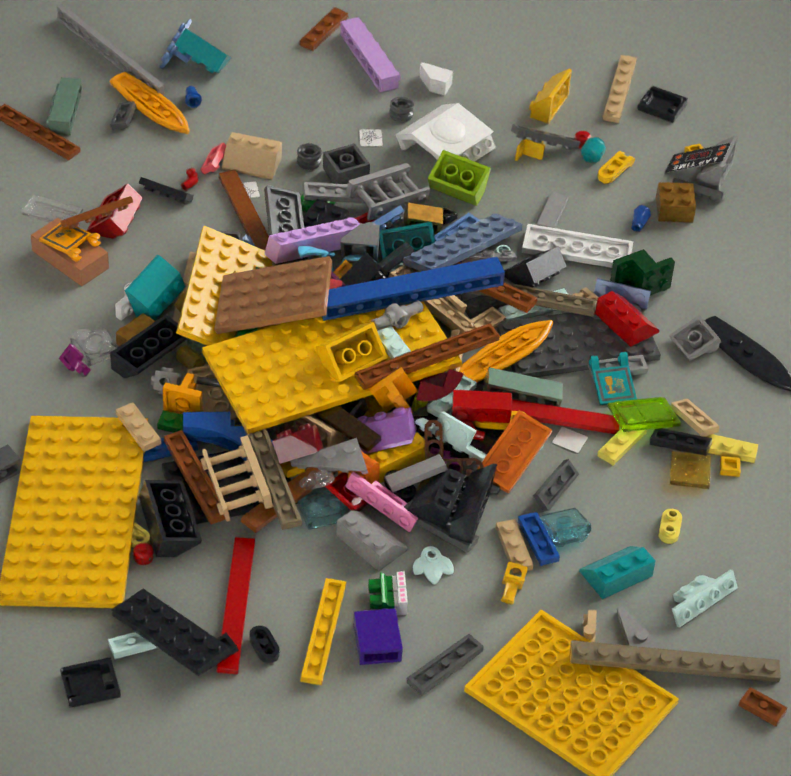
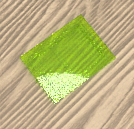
[607,397,681,432]

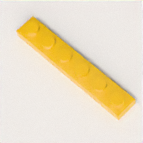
[301,578,346,685]

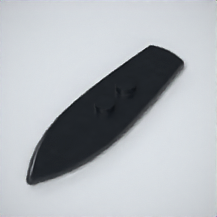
[704,316,791,391]

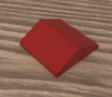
[324,472,369,512]

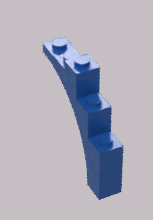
[183,412,275,461]

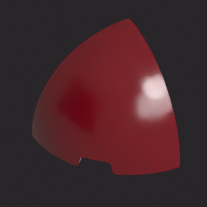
[416,369,464,402]

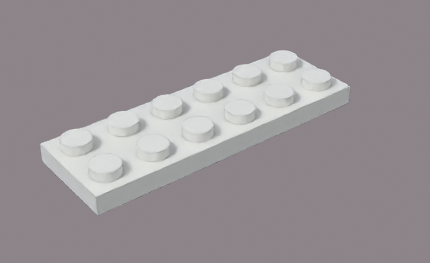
[522,224,634,268]

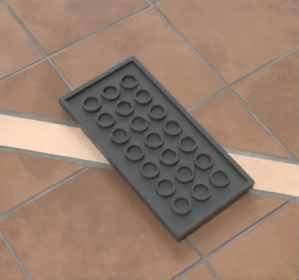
[496,304,661,377]

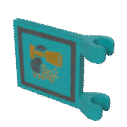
[588,352,637,405]

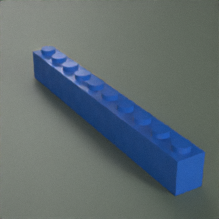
[321,257,505,321]

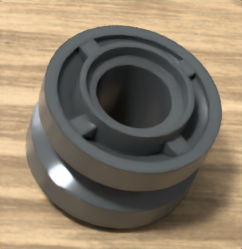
[389,97,414,121]
[297,143,322,170]

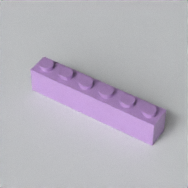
[340,17,401,92]
[265,217,360,264]

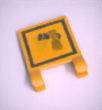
[39,222,101,262]

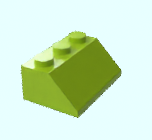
[428,150,491,206]

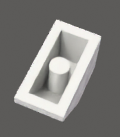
[420,62,453,96]

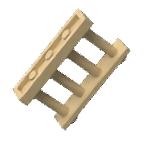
[200,435,273,522]

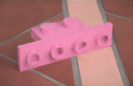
[345,472,418,533]

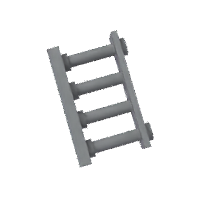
[346,163,430,221]

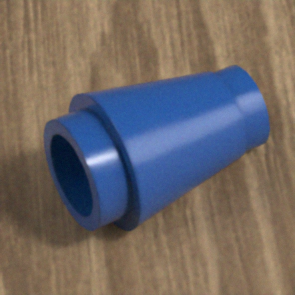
[185,86,202,108]
[631,205,651,232]

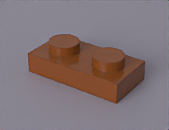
[738,687,788,727]

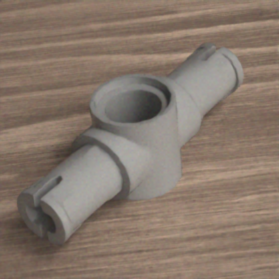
[371,300,423,331]

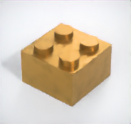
[656,182,696,223]

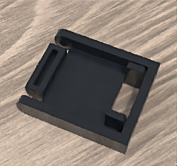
[637,86,688,123]
[60,657,121,707]

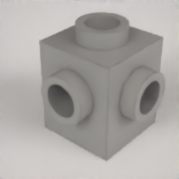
[151,367,182,395]

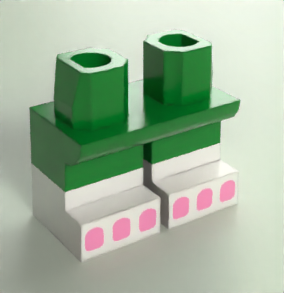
[368,571,408,615]

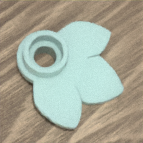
[413,546,454,585]

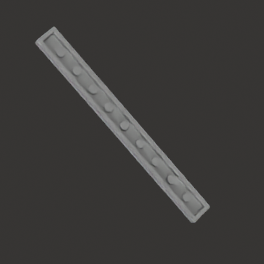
[57,4,165,96]

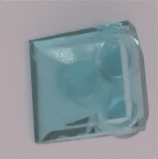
[298,490,346,530]
[539,508,591,547]

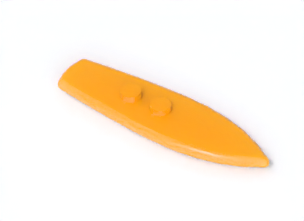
[110,72,190,134]
[459,320,553,382]

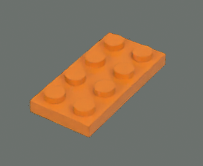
[476,410,552,494]

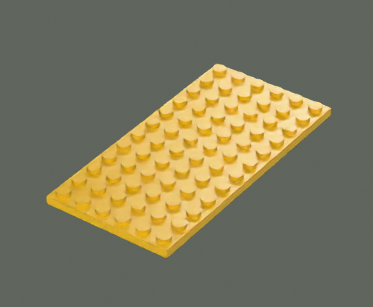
[202,301,462,434]
[0,416,148,608]

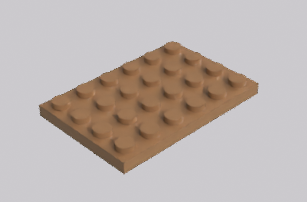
[215,256,332,334]

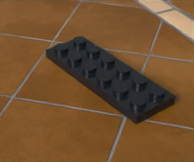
[112,588,230,676]

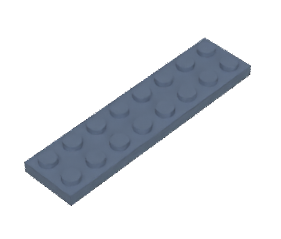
[403,214,522,271]

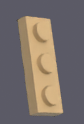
[671,398,719,437]
[116,402,161,452]
[495,519,533,573]

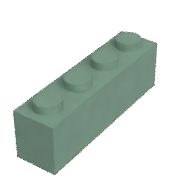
[46,77,82,136]
[483,367,563,407]

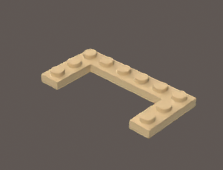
[388,265,506,334]

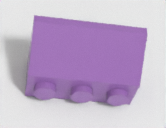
[357,407,417,454]

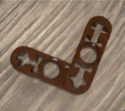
[424,420,484,476]

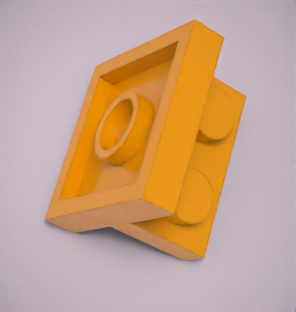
[369,367,418,414]
[163,373,203,414]

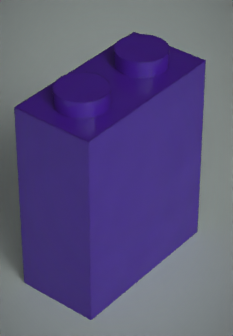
[353,608,403,665]

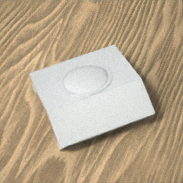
[395,103,496,162]

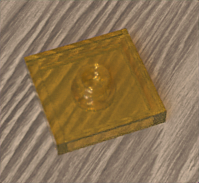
[670,451,711,489]

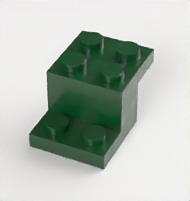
[610,249,675,296]

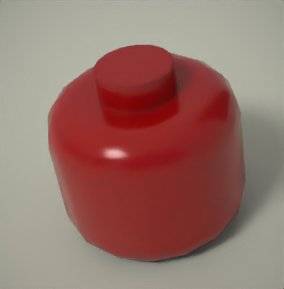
[574,131,591,148]
[133,543,154,565]

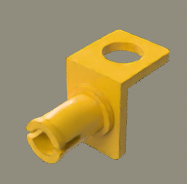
[515,139,545,161]
[501,562,528,604]

